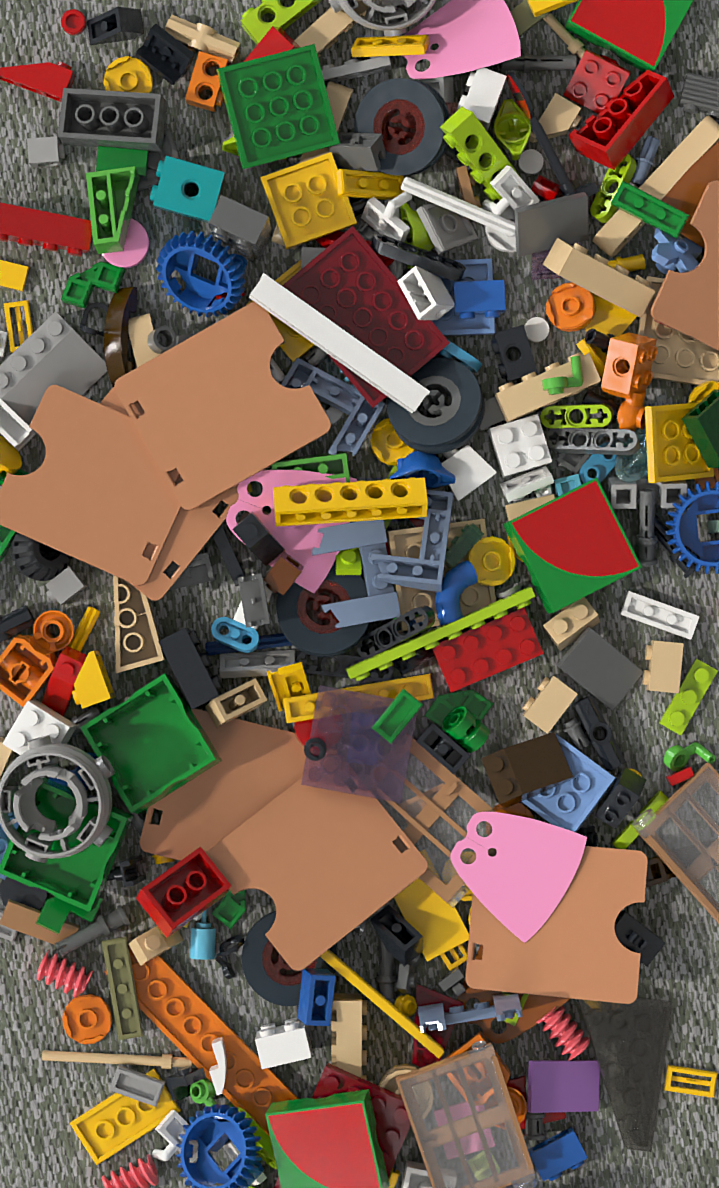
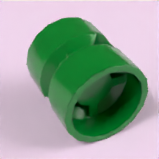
[442,706,490,753]

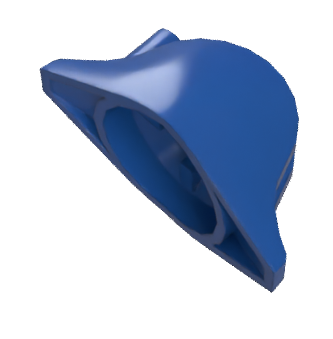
[389,451,455,489]

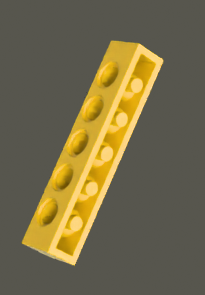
[273,477,428,527]

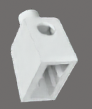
[397,266,454,320]
[442,445,496,502]

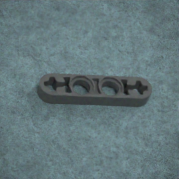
[545,428,641,455]

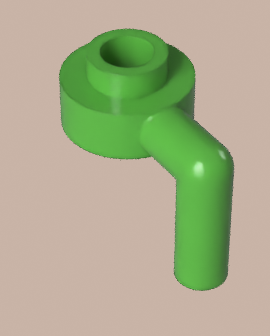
[542,356,583,395]
[664,742,716,772]
[190,1078,234,1107]

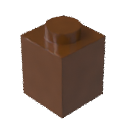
[263,552,304,595]

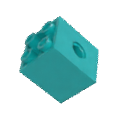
[150,156,225,223]

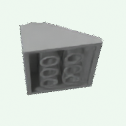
[0,311,107,437]

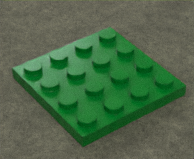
[216,44,340,169]

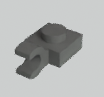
[396,954,422,996]

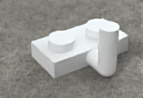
[482,165,540,215]
[361,191,412,242]
[152,1110,199,1163]

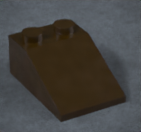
[481,732,574,808]

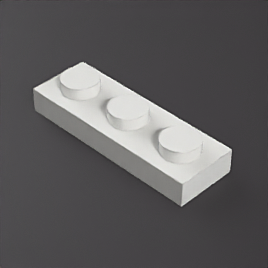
[620,591,700,640]

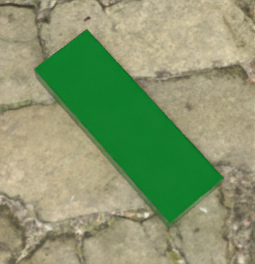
[611,181,689,239]

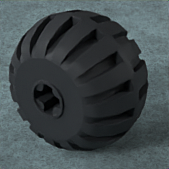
[11,532,72,581]

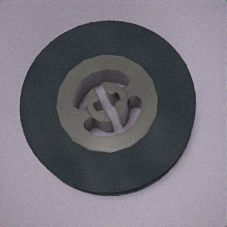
[387,357,485,454]

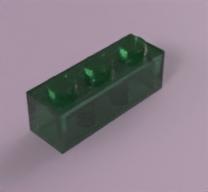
[445,523,484,569]

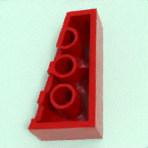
[569,70,674,170]
[0,202,92,256]

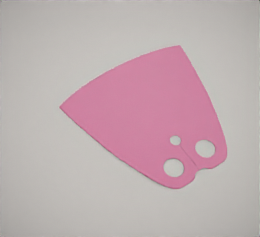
[400,0,521,79]
[226,470,357,593]
[451,812,587,943]

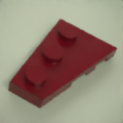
[412,983,463,1068]

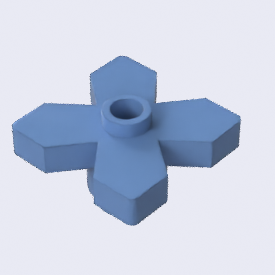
[652,228,702,275]

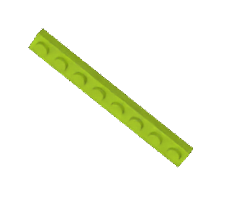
[346,587,535,681]

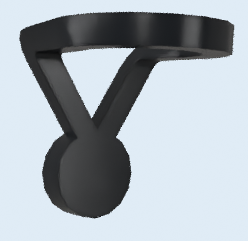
[80,302,109,337]
[215,935,245,980]

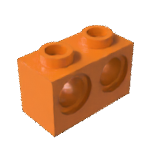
[185,51,229,112]

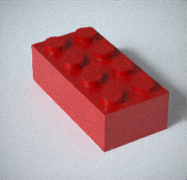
[432,608,544,692]

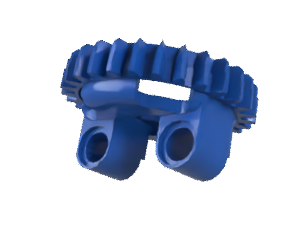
[156,231,248,318]
[666,481,719,574]
[175,1104,264,1188]

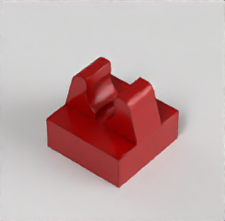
[531,175,559,201]

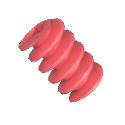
[37,950,93,998]
[537,1006,590,1061]
[102,1154,159,1188]

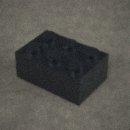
[158,628,224,709]

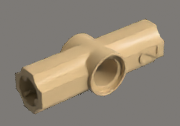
[165,15,241,65]

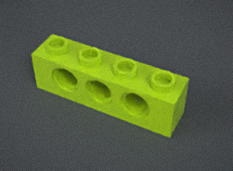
[240,0,322,45]
[440,107,522,202]

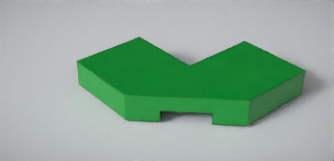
[61,261,125,309]
[424,689,494,728]
[211,890,247,929]
[35,897,103,934]

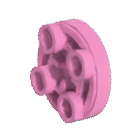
[102,219,150,269]

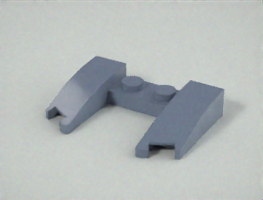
[281,358,385,456]
[370,490,453,592]
[312,520,401,628]
[418,992,523,1033]

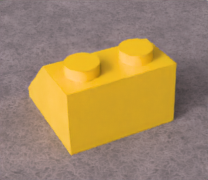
[72,650,116,709]

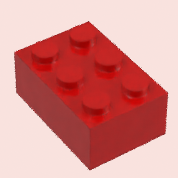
[136,846,232,938]

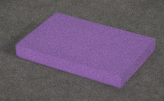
[527,1060,600,1113]

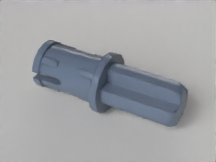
[630,136,660,186]

